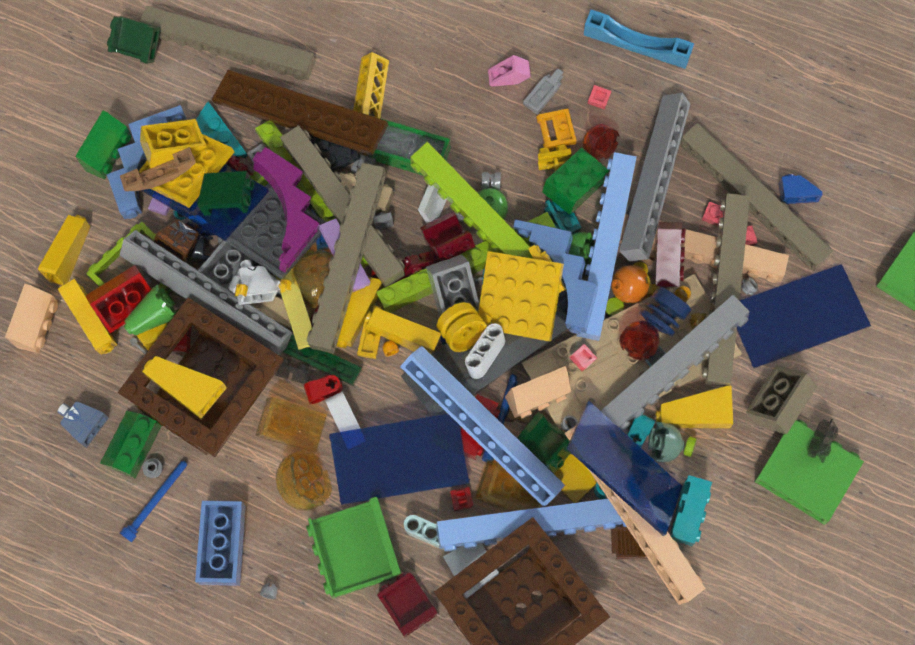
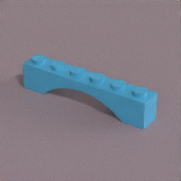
[584,10,694,69]

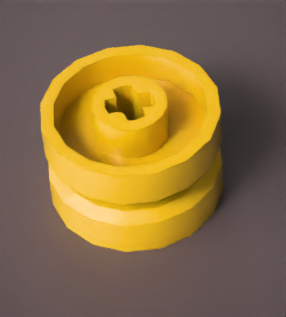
[436,302,487,352]

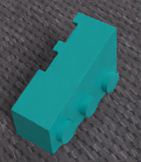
[670,475,712,546]

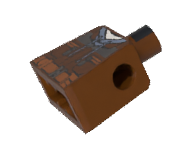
[154,220,199,262]

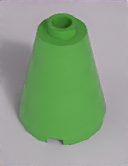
[124,285,178,335]

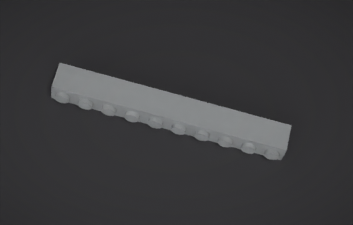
[620,93,690,261]
[120,230,292,355]
[592,295,750,442]

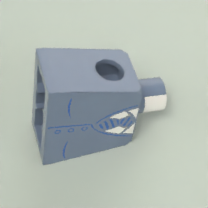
[58,402,109,448]

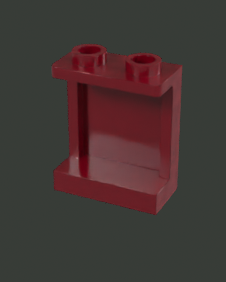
[420,211,476,262]
[377,572,439,638]

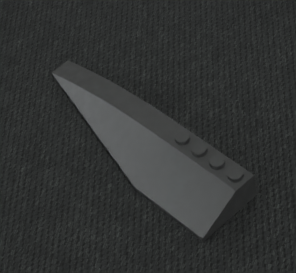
[401,286,615,423]

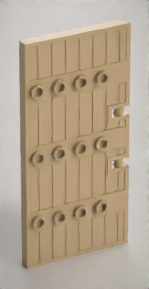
[521,274,742,433]

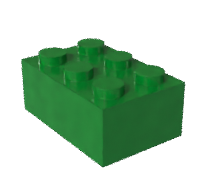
[542,148,610,215]

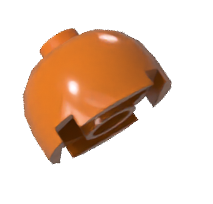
[611,265,649,303]

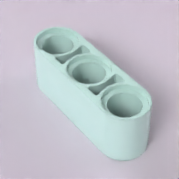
[404,515,458,552]

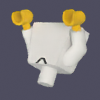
[229,260,292,305]

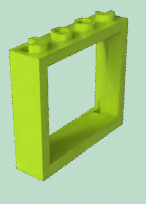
[86,222,172,294]

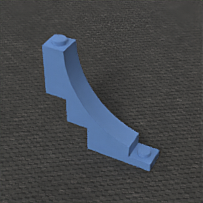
[107,105,186,219]
[513,219,598,334]

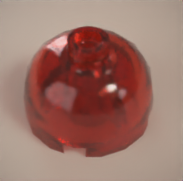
[583,124,619,162]
[619,321,660,360]

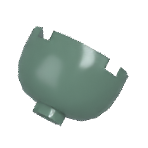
[648,422,684,462]

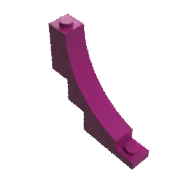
[253,147,320,273]

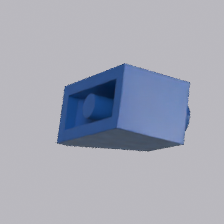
[778,174,823,204]

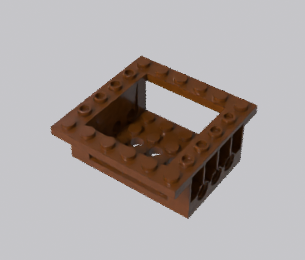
[117,298,284,458]
[434,517,610,645]

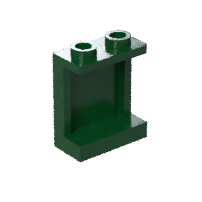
[107,16,161,64]
[197,171,254,216]
[517,412,575,474]

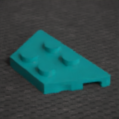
[196,102,248,158]

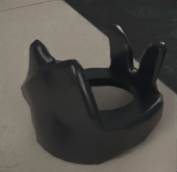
[187,234,213,264]

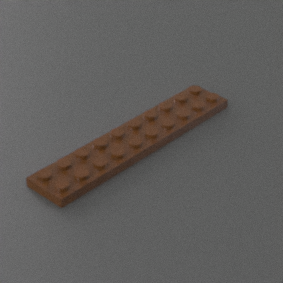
[212,70,388,156]

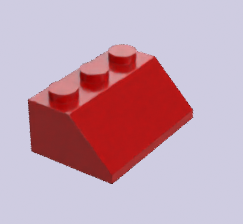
[85,265,151,333]

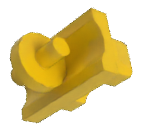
[538,144,572,171]

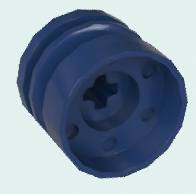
[639,286,692,337]

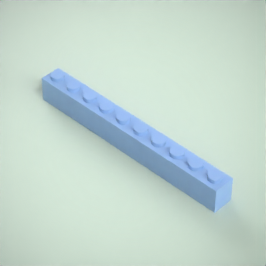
[576,152,636,341]
[400,346,565,507]
[436,499,627,551]

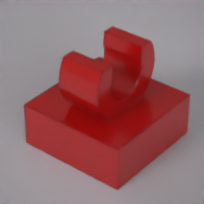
[450,487,474,512]

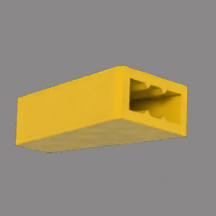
[38,215,91,286]
[336,277,384,348]
[58,279,117,355]
[365,307,442,354]
[142,356,227,418]
[656,386,733,428]

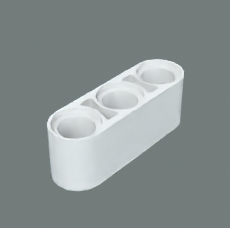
[465,323,506,379]
[325,392,366,450]

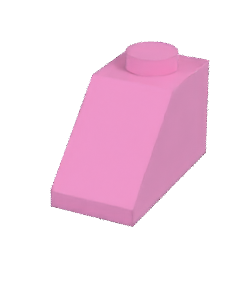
[488,55,531,87]

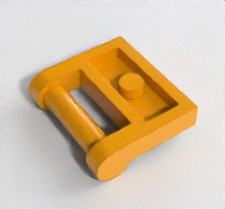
[536,108,577,151]

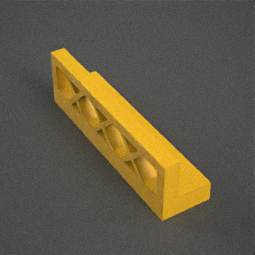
[353,52,389,119]

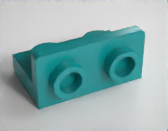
[543,200,582,234]

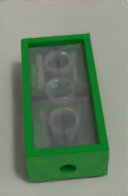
[369,118,451,176]

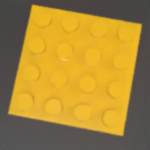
[139,134,234,208]
[478,251,564,341]

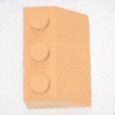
[5,284,58,353]
[505,366,571,419]

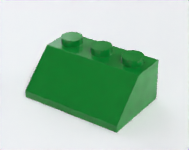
[75,110,131,180]
[100,411,162,479]

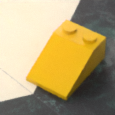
[140,119,206,168]

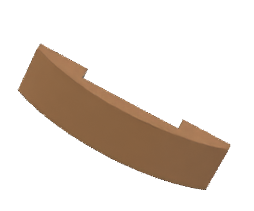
[120,147,196,191]

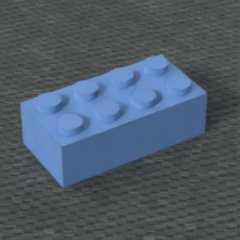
[195,501,246,586]

